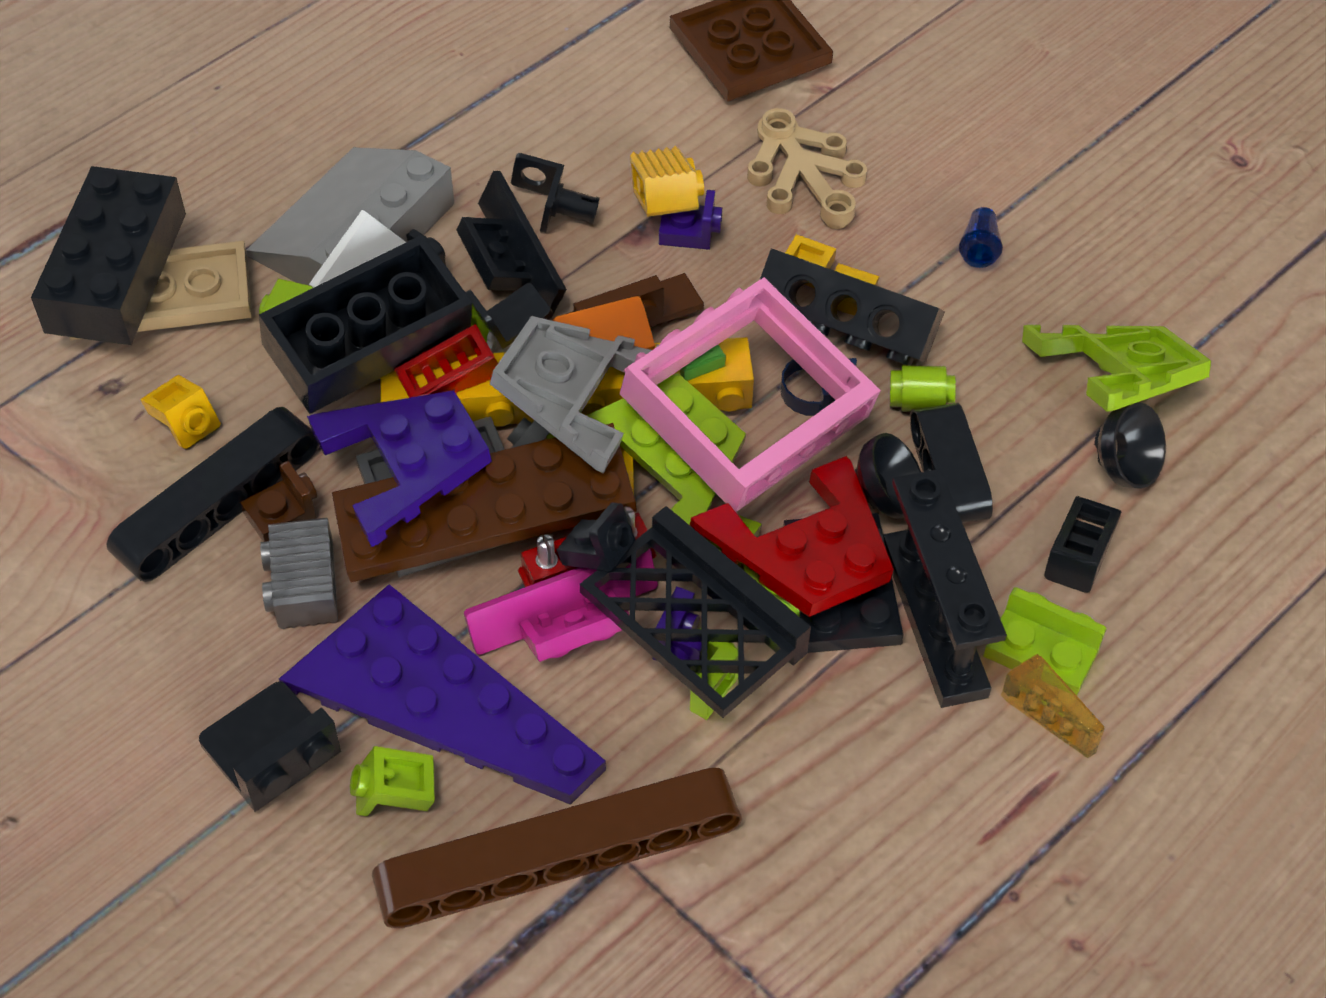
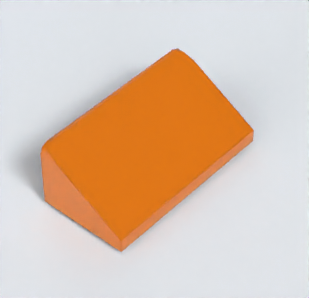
[553,296,655,350]

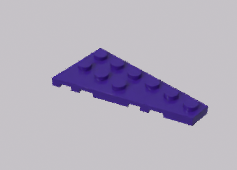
[279,584,606,805]

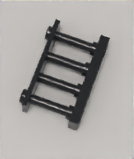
[883,469,1007,708]

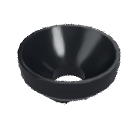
[1094,402,1166,489]
[855,433,921,519]

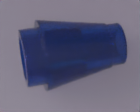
[959,207,1003,268]

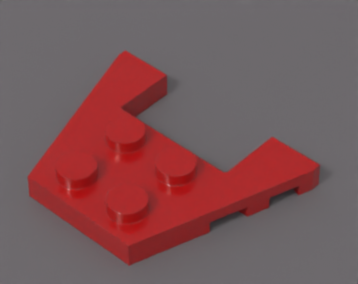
[690,456,894,617]

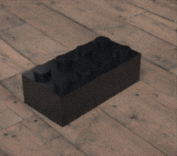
[31,166,186,345]
[259,234,473,414]

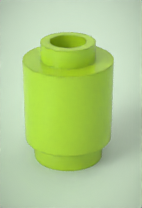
[890,366,956,412]

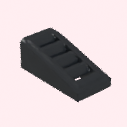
[1044,496,1122,593]

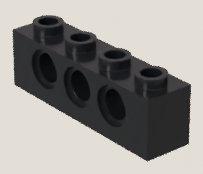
[760,248,945,366]

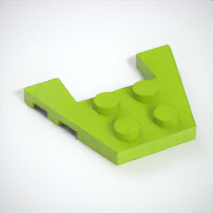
[1022,325,1211,412]
[546,373,746,525]

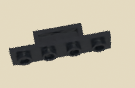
[456,171,567,320]

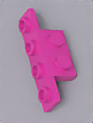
[464,549,658,662]

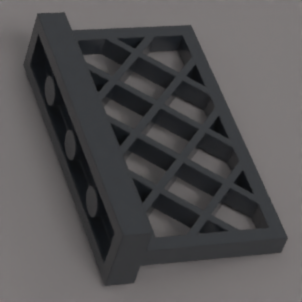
[580,506,811,718]

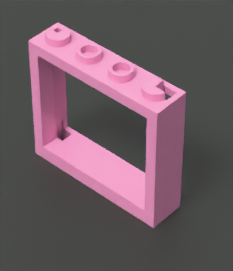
[620,277,881,512]

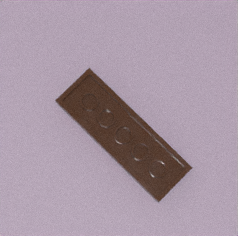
[332,423,637,583]

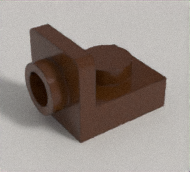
[240,461,317,542]

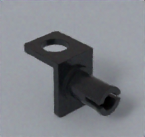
[511,153,600,233]
[465,283,553,349]

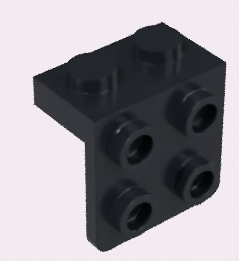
[199,682,341,812]

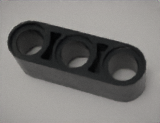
[910,403,993,523]

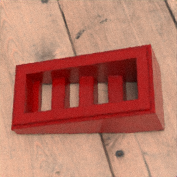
[394,324,498,398]

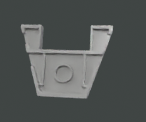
[490,316,659,473]

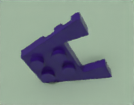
[307,390,492,547]

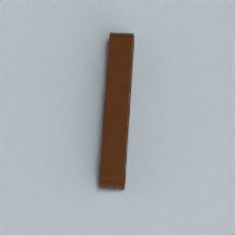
[372,768,742,928]

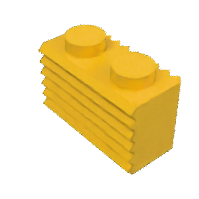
[630,146,704,217]

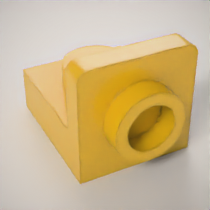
[140,375,221,449]

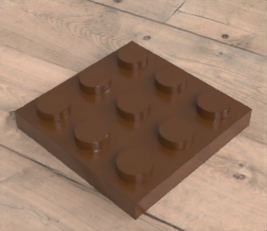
[669,0,833,102]

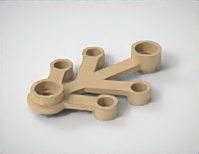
[747,108,867,229]

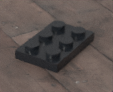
[783,513,903,653]

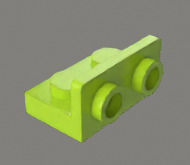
[983,587,1107,698]

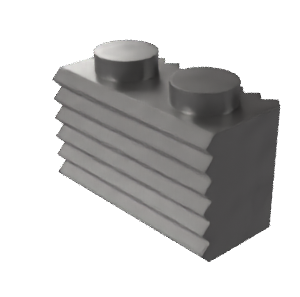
[260,517,338,629]

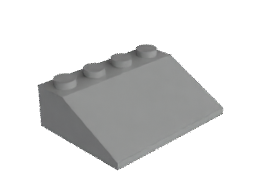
[246,147,455,286]

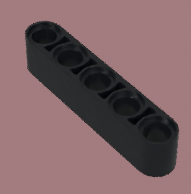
[106,407,319,582]

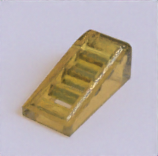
[1001,654,1105,758]

